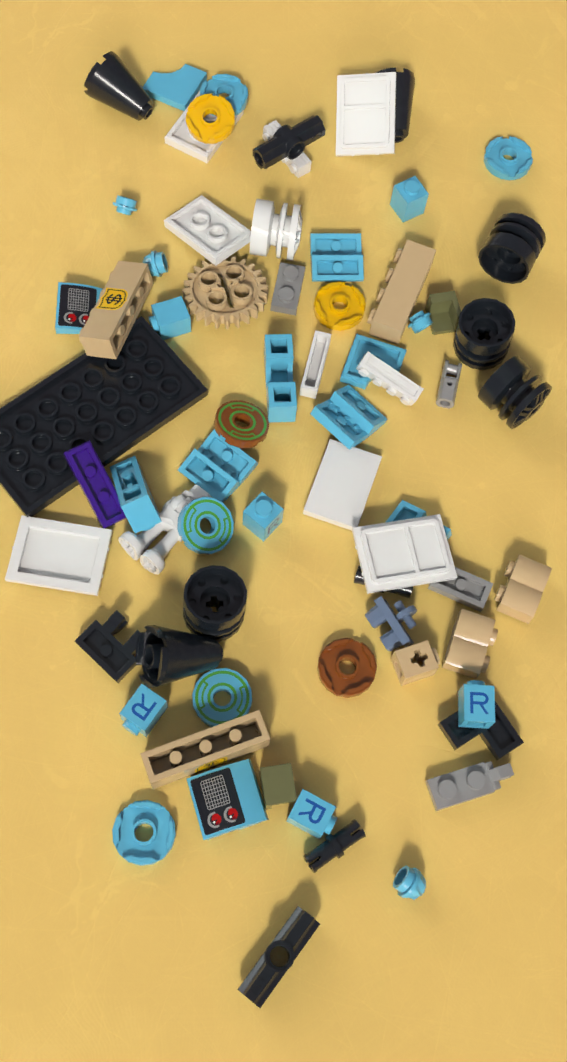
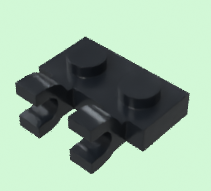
[75,610,140,683]

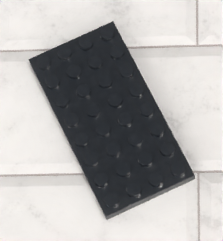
[0,316,208,517]

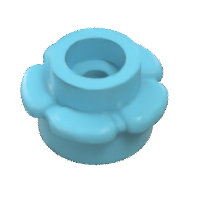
[112,195,137,215]
[408,310,433,334]

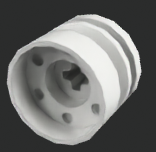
[249,199,303,260]

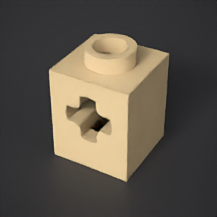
[391,640,440,686]

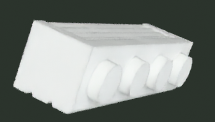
[262,120,311,178]
[300,330,331,399]
[356,351,424,406]

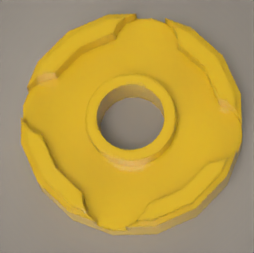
[186,94,235,144]
[313,281,366,331]

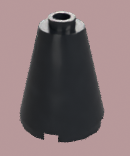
[84,51,154,121]
[376,67,415,143]
[136,625,223,688]

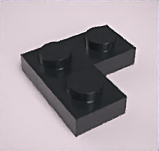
[438,701,524,760]

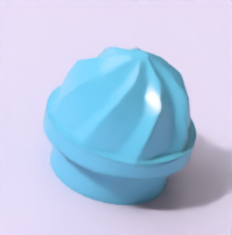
[143,250,168,277]
[393,865,426,900]

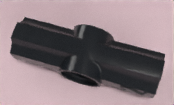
[253,115,326,169]
[237,906,320,1008]

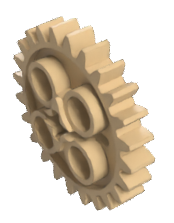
[183,256,268,329]

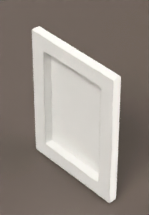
[336,72,396,157]
[352,514,457,594]
[5,515,112,596]

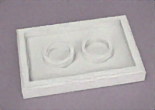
[165,91,244,163]
[164,195,251,266]
[303,439,382,531]

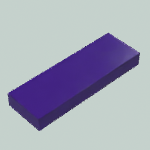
[64,441,126,529]

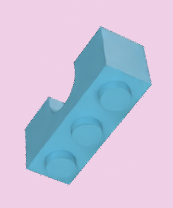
[264,334,297,423]

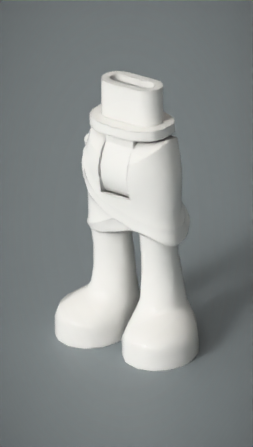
[118,485,211,575]

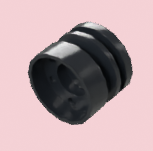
[478,213,546,284]
[453,298,516,370]
[478,356,552,429]
[183,565,247,642]

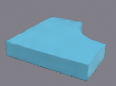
[143,64,207,111]
[340,334,407,390]

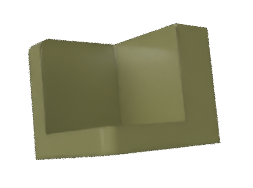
[425,291,461,335]
[259,763,297,809]

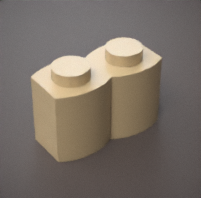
[494,554,552,624]
[442,609,498,679]

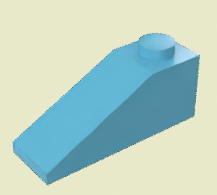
[110,456,162,534]

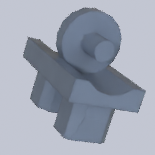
[365,596,417,652]

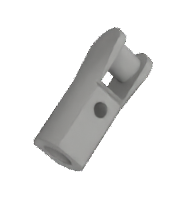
[436,360,462,409]

